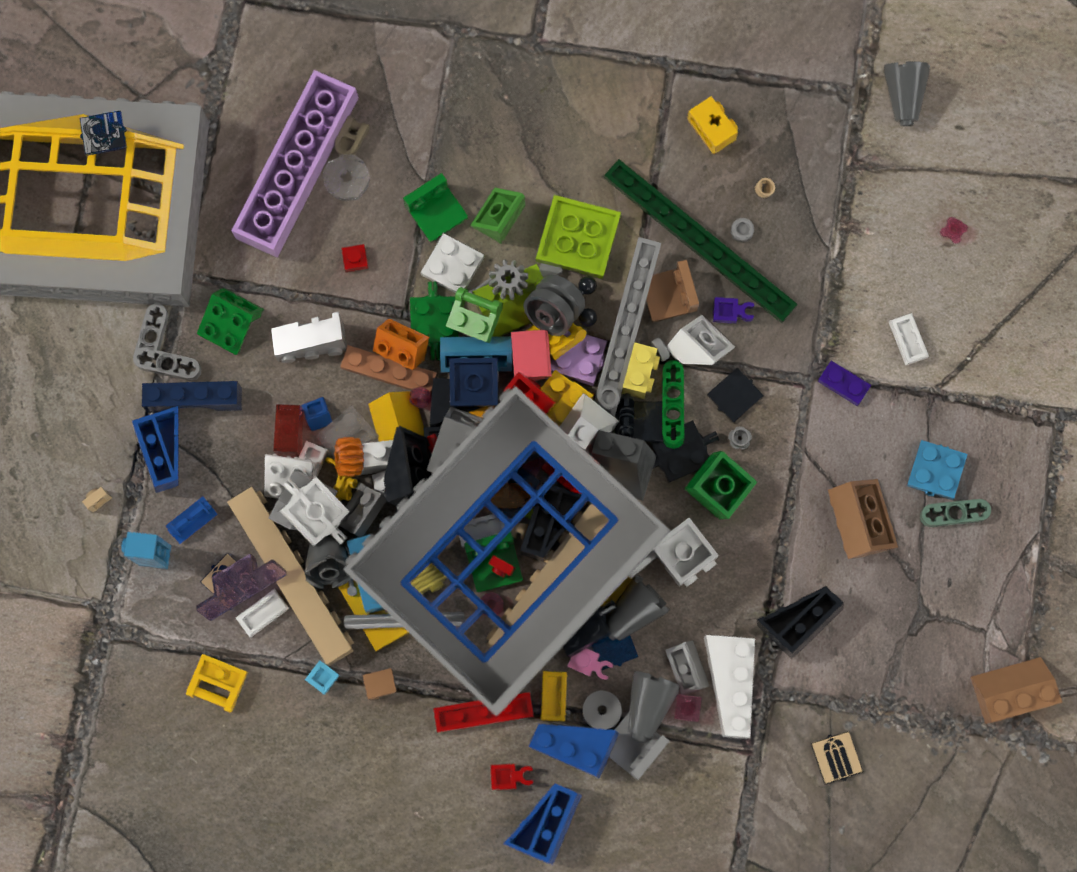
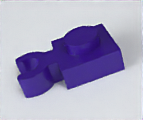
[713,297,754,324]

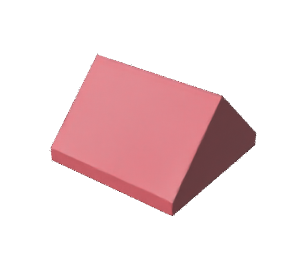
[511,330,552,382]

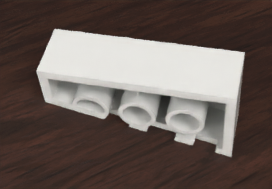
[704,635,755,739]

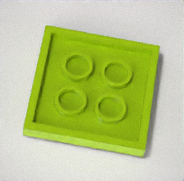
[536,195,621,279]

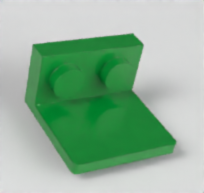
[403,173,468,242]
[197,288,264,355]
[464,531,523,593]

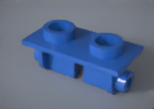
[166,496,218,544]

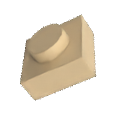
[82,487,112,513]

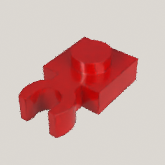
[490,764,533,790]

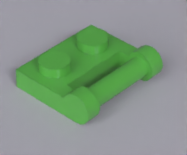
[446,287,503,343]

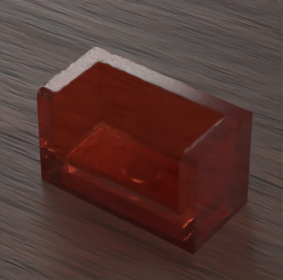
[273,404,304,457]

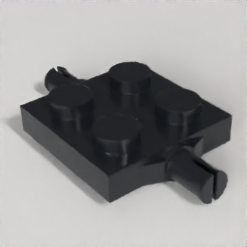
[650,420,719,483]
[563,600,617,657]

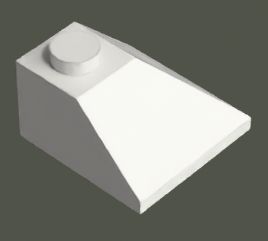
[666,315,735,365]
[560,393,619,456]

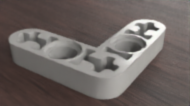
[133,304,202,381]

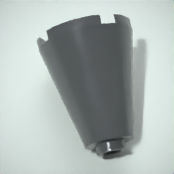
[884,61,930,126]
[304,534,352,588]
[606,575,671,641]
[628,671,680,743]

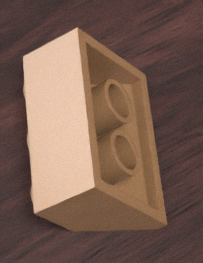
[828,479,898,559]
[970,657,1063,724]

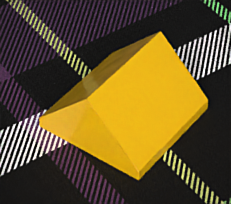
[368,391,424,441]

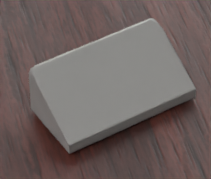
[665,641,709,696]

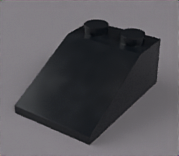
[384,426,432,506]

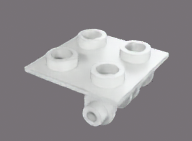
[264,454,316,499]

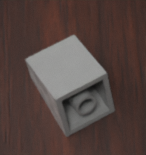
[427,407,484,475]

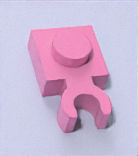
[567,648,614,680]

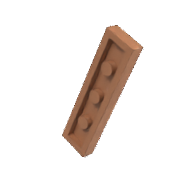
[340,345,437,396]

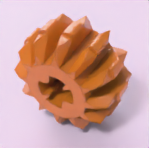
[334,437,364,477]

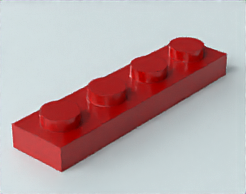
[433,692,534,733]

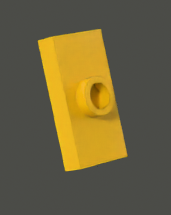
[541,671,567,722]

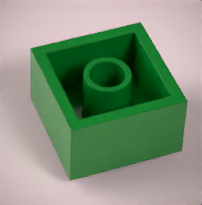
[684,451,757,520]

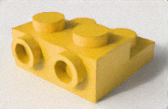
[541,370,594,427]

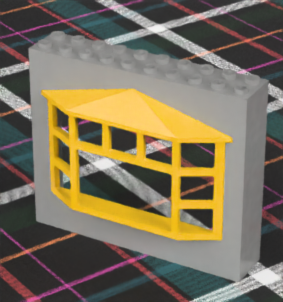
[0,91,209,307]

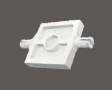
[280,477,350,546]

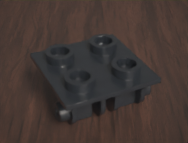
[615,393,663,442]

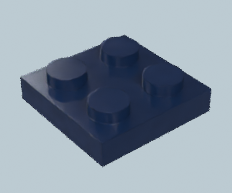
[450,358,498,407]

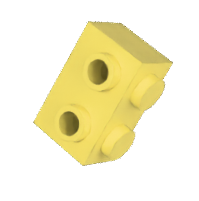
[622,343,660,399]

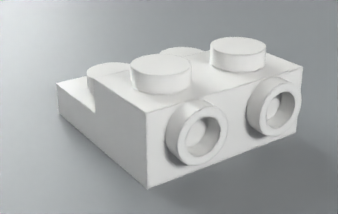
[653,518,719,587]

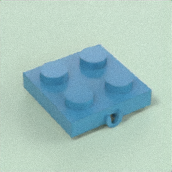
[907,440,968,500]

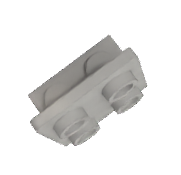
[609,712,669,780]

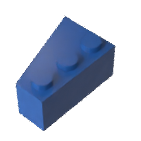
[132,406,179,493]
[529,724,619,779]
[503,783,582,865]

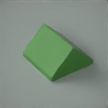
[471,188,525,244]

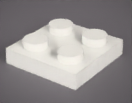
[421,233,484,293]

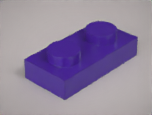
[818,360,871,407]

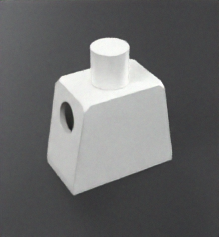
[362,440,393,475]

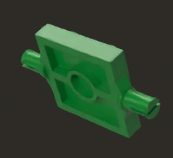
[410,281,458,361]

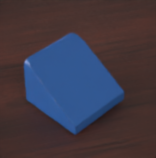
[302,397,333,431]

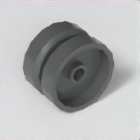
[523,275,585,336]

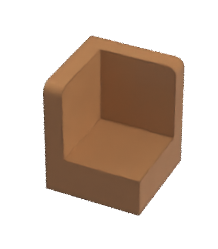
[363,668,396,701]

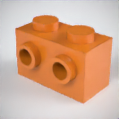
[373,319,429,370]

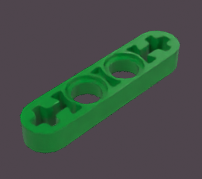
[662,360,685,449]

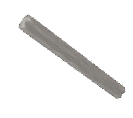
[344,612,465,629]

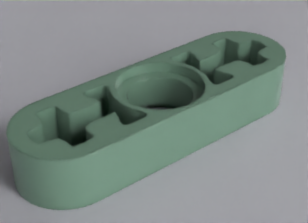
[920,499,991,527]

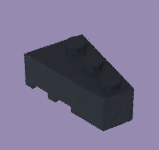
[520,482,587,562]
[757,586,844,659]

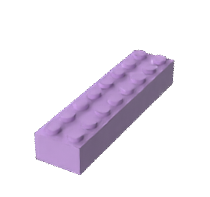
[232,70,358,258]

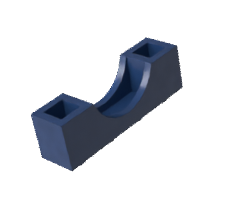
[142,381,242,413]

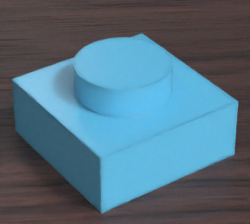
[305,660,340,695]

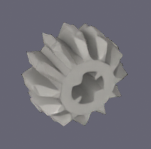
[488,259,528,300]

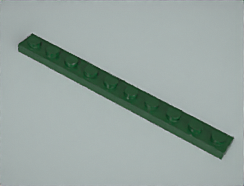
[604,159,798,323]

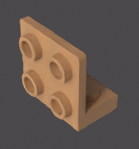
[646,260,699,322]

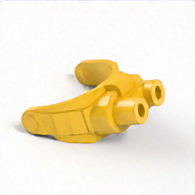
[325,457,358,501]

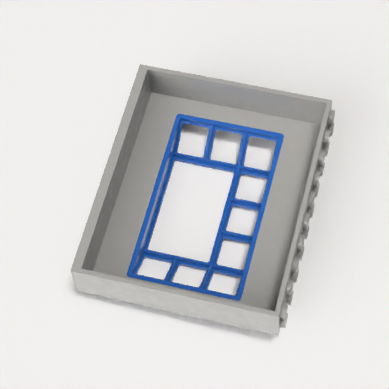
[343,387,670,716]

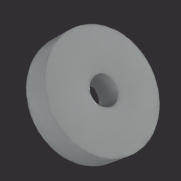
[583,690,622,729]

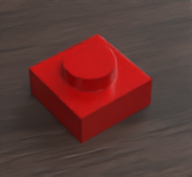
[341,244,369,272]
[488,555,515,578]

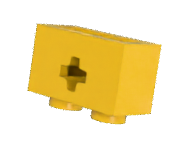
[687,96,738,155]

